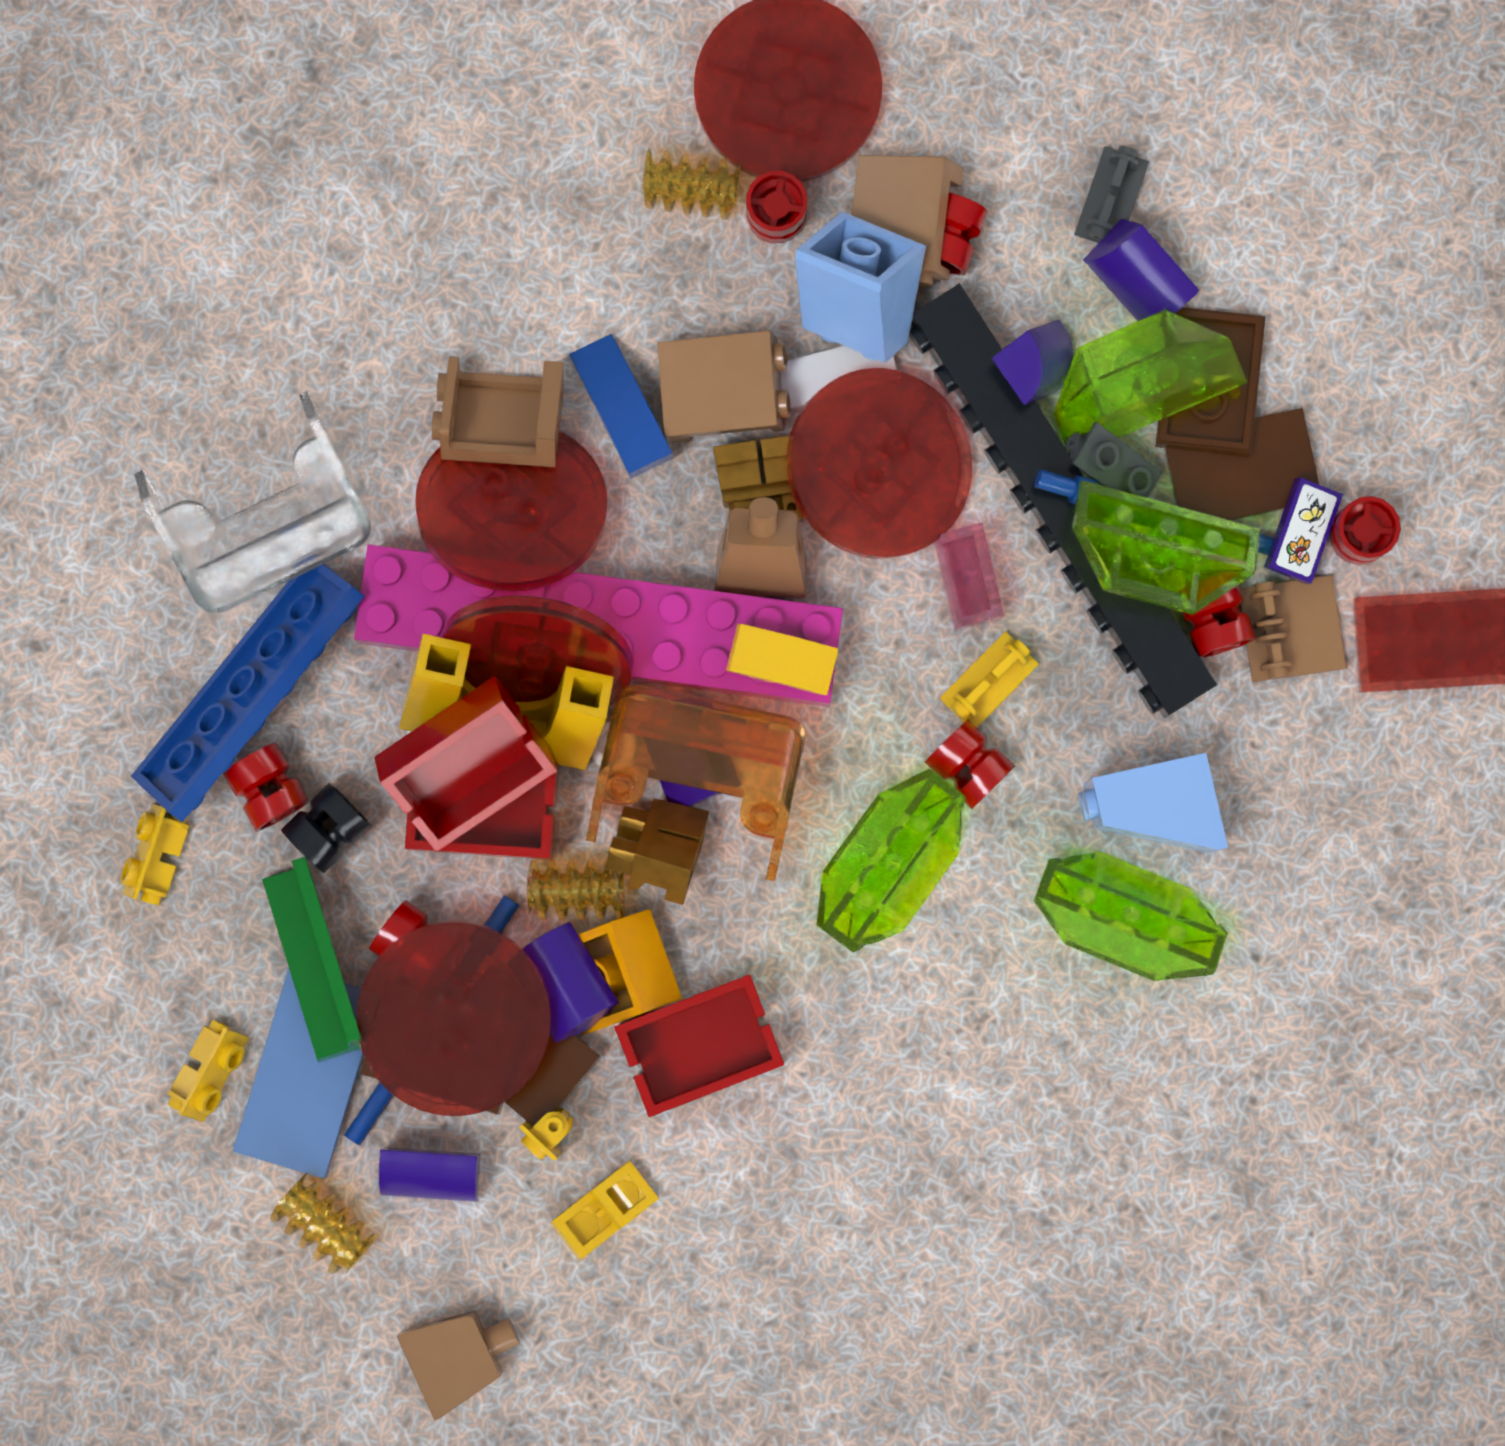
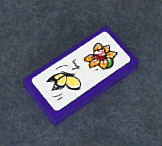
[1264,477,1343,584]

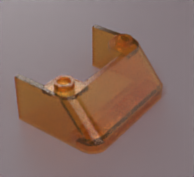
[586,684,806,881]

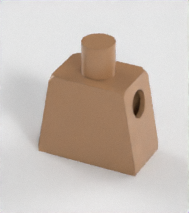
[715,497,807,598]
[396,1311,520,1421]

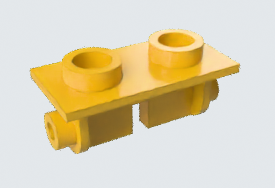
[939,631,1039,727]
[120,804,190,906]
[167,1019,249,1122]
[519,1108,573,1161]

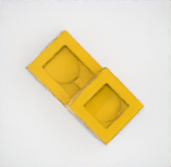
[726,624,838,696]
[550,1160,659,1261]

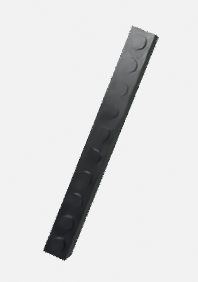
[909,283,1217,718]

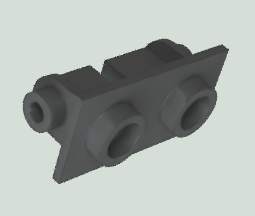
[1074,145,1149,243]
[1066,422,1162,500]

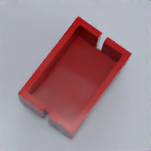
[374,676,557,852]
[405,762,559,860]
[614,974,785,1117]

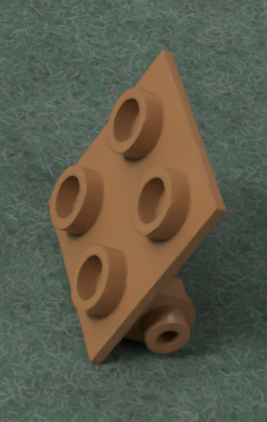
[1239,575,1347,683]

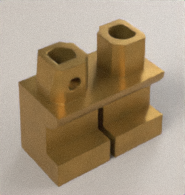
[713,433,809,522]
[606,799,710,905]

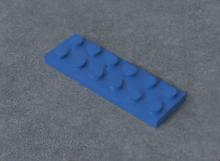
[131,554,365,822]

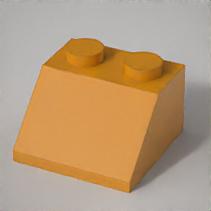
[578,909,683,1036]

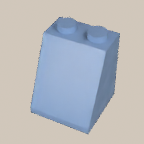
[795,212,926,363]
[1078,753,1228,853]

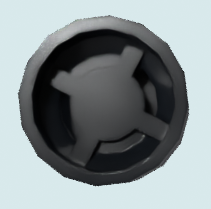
[281,783,372,873]

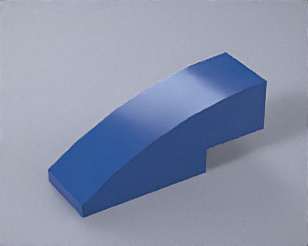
[569,334,673,479]

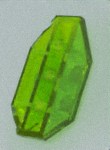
[1053,310,1248,452]
[1072,480,1261,615]
[816,769,965,952]
[1033,852,1228,981]

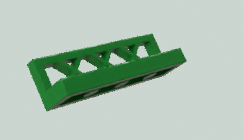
[262,857,364,1063]

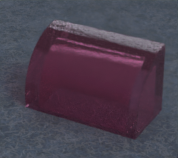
[933,523,1004,631]

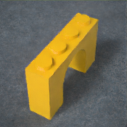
[399,634,614,770]

